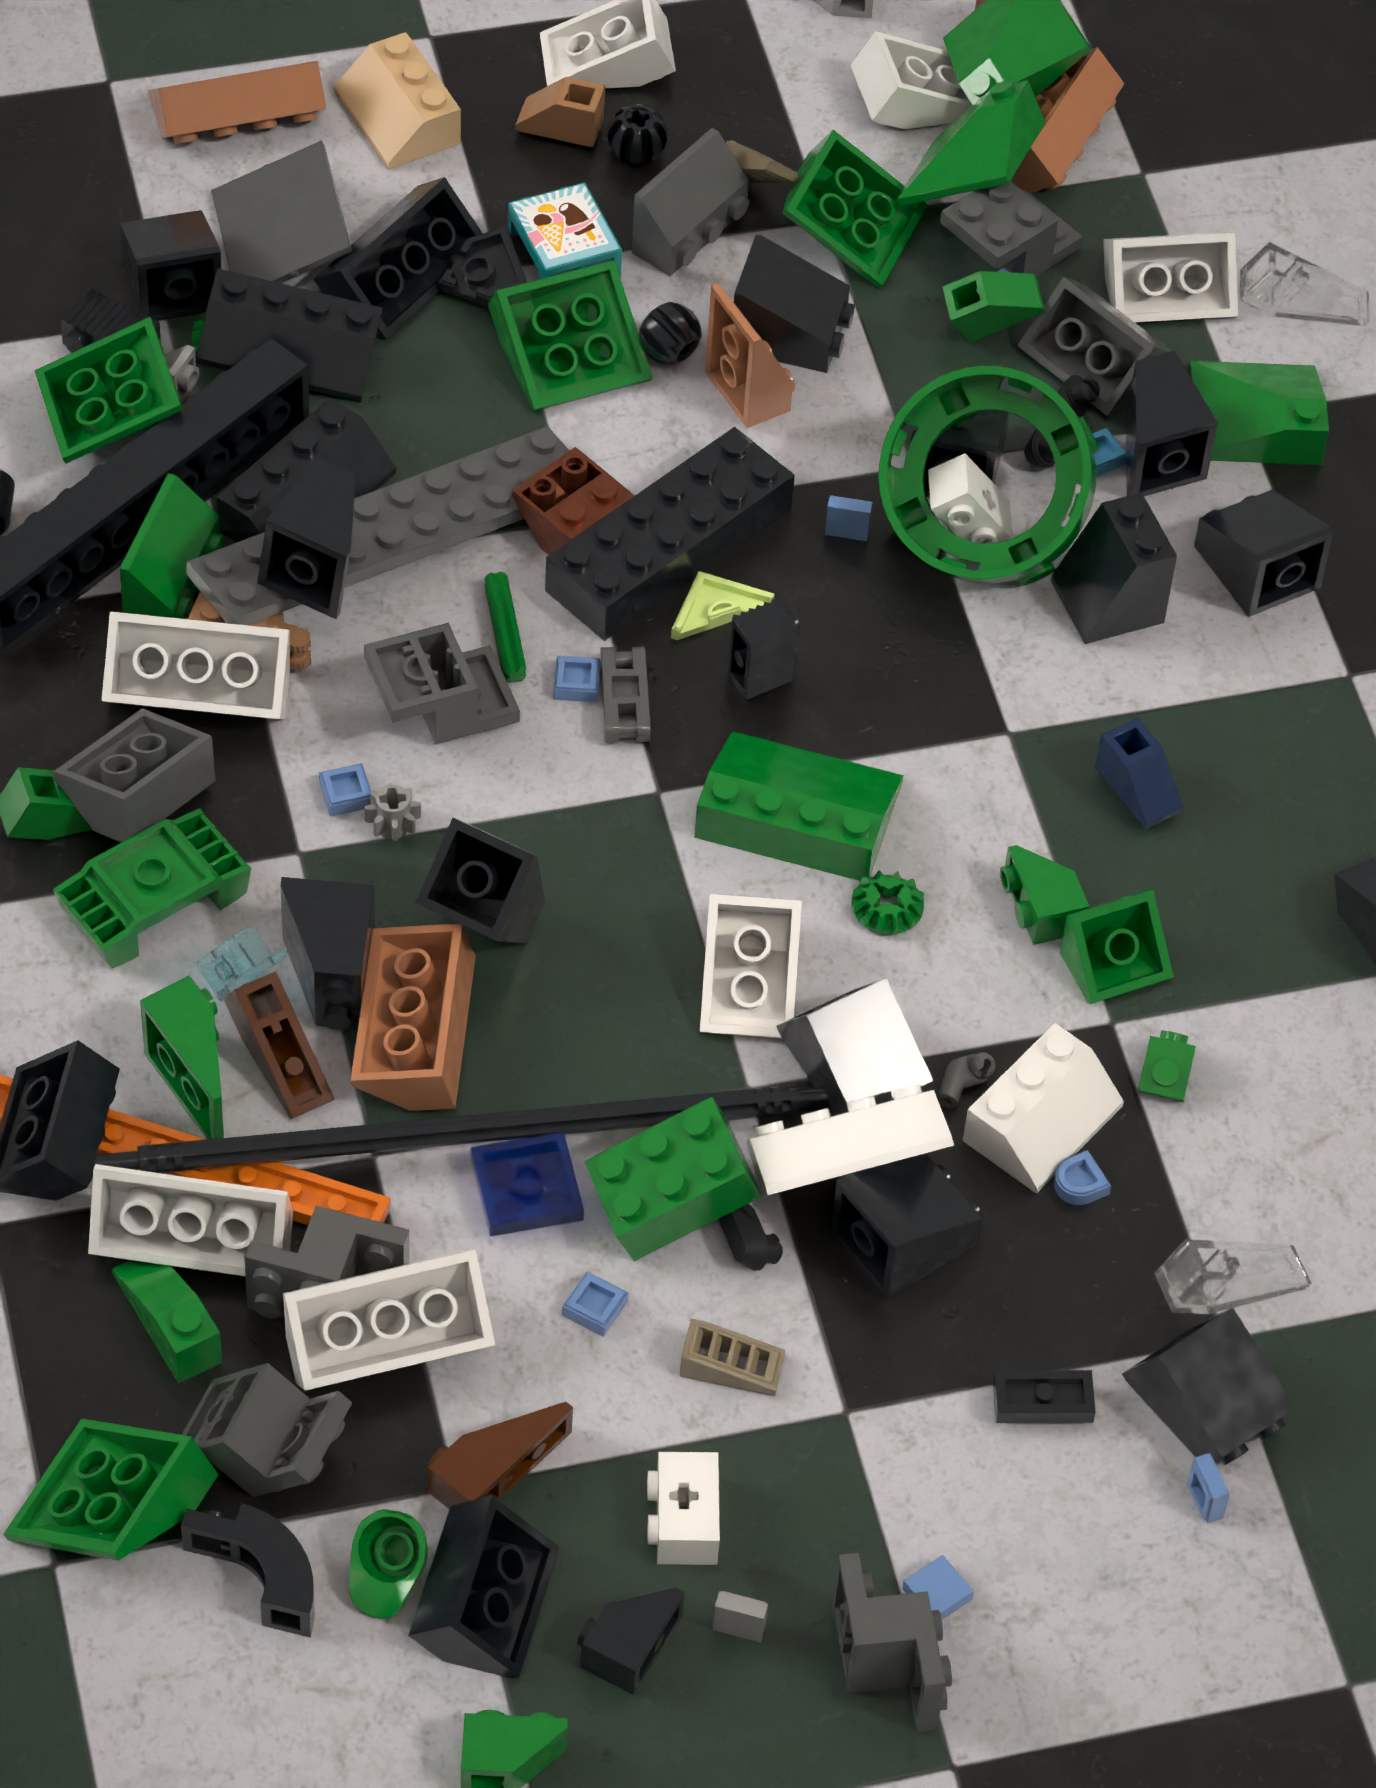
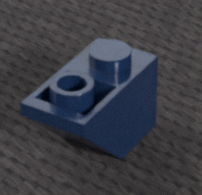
[1095,718,1183,829]

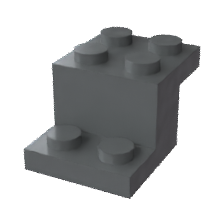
[940,181,1083,276]
[364,622,520,744]
[244,1206,409,1318]
[182,1363,352,1497]
[832,1553,952,1732]

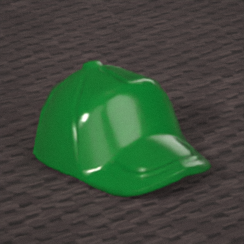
[348,1509,428,1619]

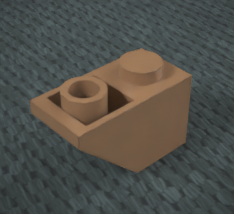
[515,77,605,148]

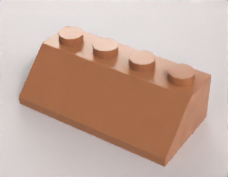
[1011,47,1125,193]
[148,61,326,144]
[350,923,476,1111]

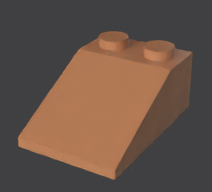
[705,283,795,428]

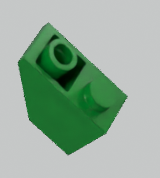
[943,271,1045,343]
[1000,845,1090,945]
[461,1710,568,1788]

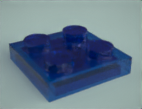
[471,1132,584,1237]

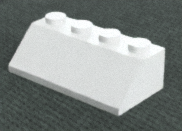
[102,612,290,719]
[746,1084,954,1195]
[88,1164,293,1276]
[283,1249,495,1391]

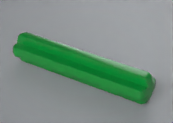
[484,571,527,683]

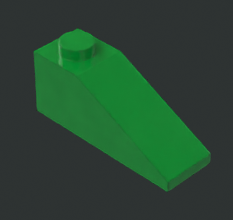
[0,767,92,840]
[112,1260,222,1384]

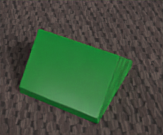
[1060,889,1174,1004]

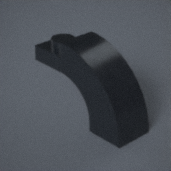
[181,1503,315,1638]

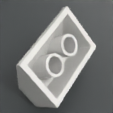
[1103,232,1238,322]
[963,1023,1124,1194]

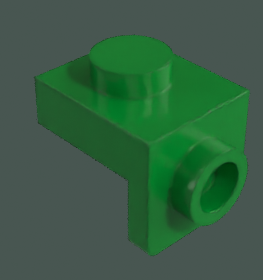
[1138,1030,1196,1102]

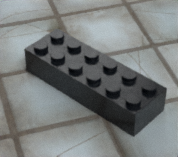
[545,427,795,641]

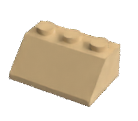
[334,32,461,169]

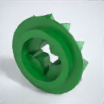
[851,870,924,934]

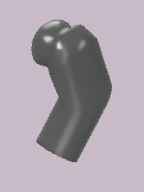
[936,1052,996,1108]

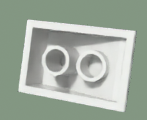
[540,0,676,88]
[850,31,972,129]
[700,894,802,1039]

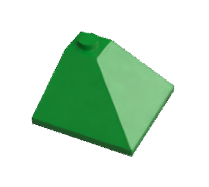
[943,0,1092,105]
[897,80,1045,206]
[782,129,928,289]
[488,260,653,412]
[34,317,183,464]
[1189,361,1329,465]
[4,1418,219,1561]

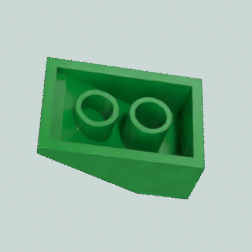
[140,975,224,1140]

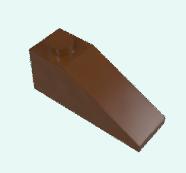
[223,972,335,1119]
[427,1402,573,1509]

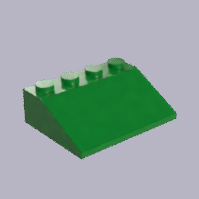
[694,731,904,881]

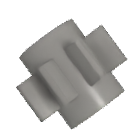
[364,783,421,841]

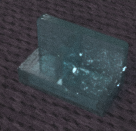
[194,927,289,1002]

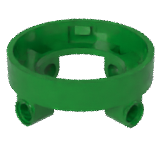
[879,366,1100,586]

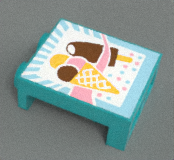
[508,182,622,280]

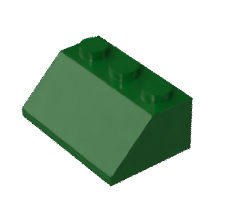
[119,473,225,619]

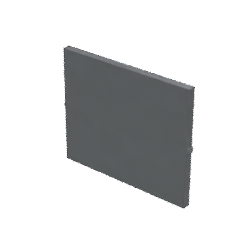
[211,141,352,283]

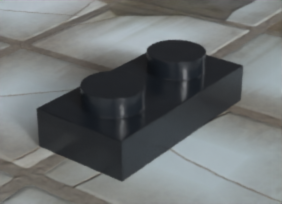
[993,1370,1096,1423]

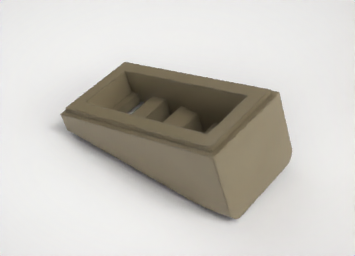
[726,140,800,183]
[680,1319,785,1396]

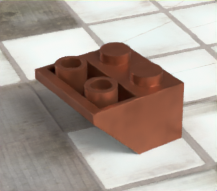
[512,447,635,555]

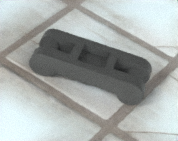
[600,646,651,743]

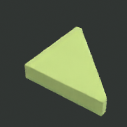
[671,571,774,640]

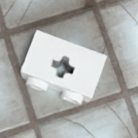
[928,454,1013,543]
[647,1452,720,1565]

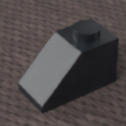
[577,1588,685,1695]

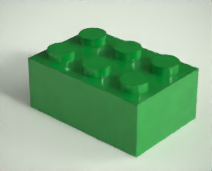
[584,1097,762,1261]

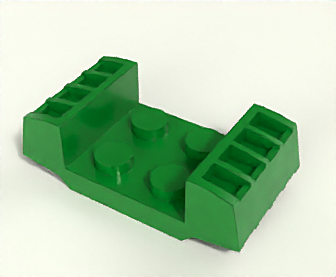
[53,808,251,968]

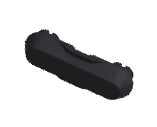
[1024,375,1100,469]
[718,1204,783,1271]

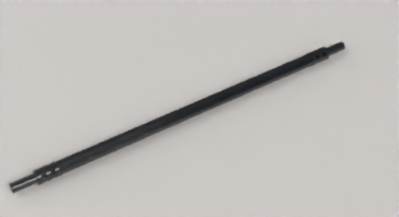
[91,1085,829,1174]

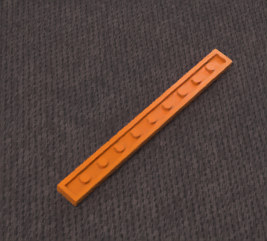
[0,1075,391,1225]

